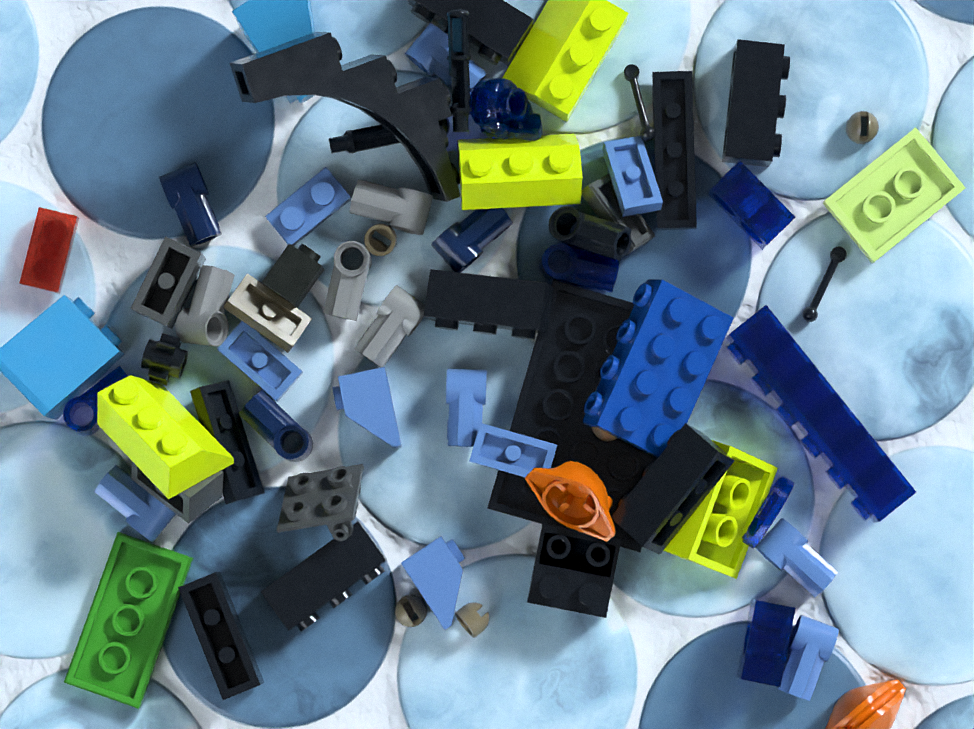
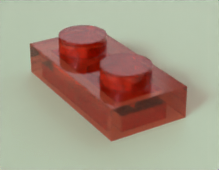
[19,207,79,294]

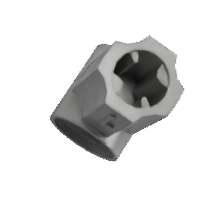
[349,179,433,235]
[323,241,372,321]
[175,265,235,347]
[355,285,425,368]

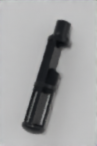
[446,8,472,132]
[329,118,450,154]

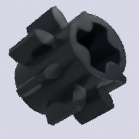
[141,333,188,386]

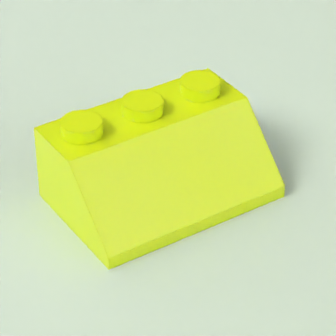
[500,0,629,122]
[457,134,583,210]
[97,375,234,499]
[663,440,778,579]

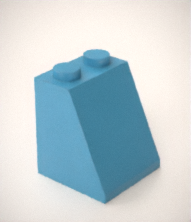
[232,0,315,104]
[0,295,125,420]

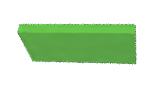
[64,532,194,709]

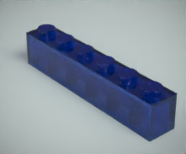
[726,305,916,523]

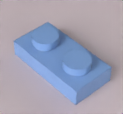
[602,136,663,217]
[265,167,352,246]
[217,321,303,402]
[469,423,557,478]

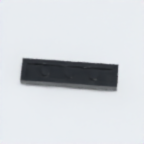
[652,71,697,230]

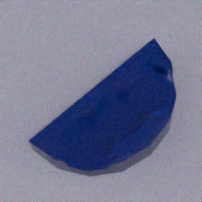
[742,476,794,549]

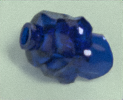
[469,78,543,141]

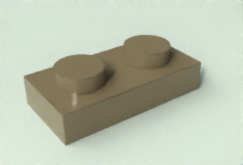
[223,273,312,353]

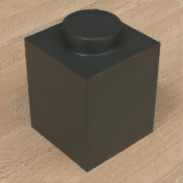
[262,243,324,308]

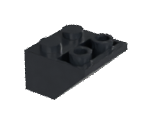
[527,523,621,618]

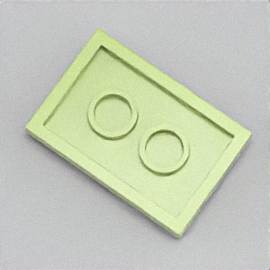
[823,127,966,263]

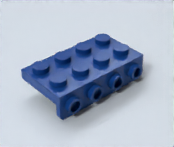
[583,279,734,458]

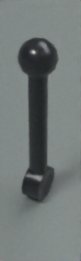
[624,64,655,141]
[802,246,847,322]

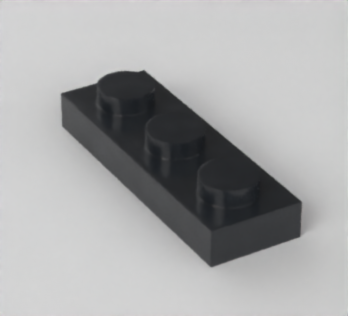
[190,380,265,505]

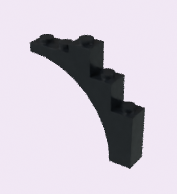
[230,32,461,202]

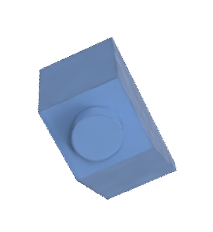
[332,367,402,448]
[401,536,465,630]

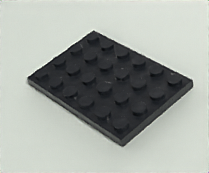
[487,280,657,553]

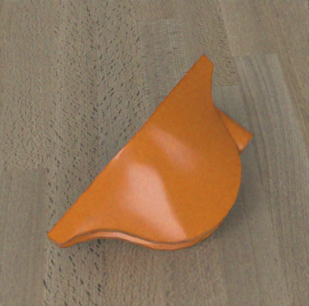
[525,461,616,542]
[825,679,906,729]

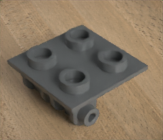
[277,464,364,541]

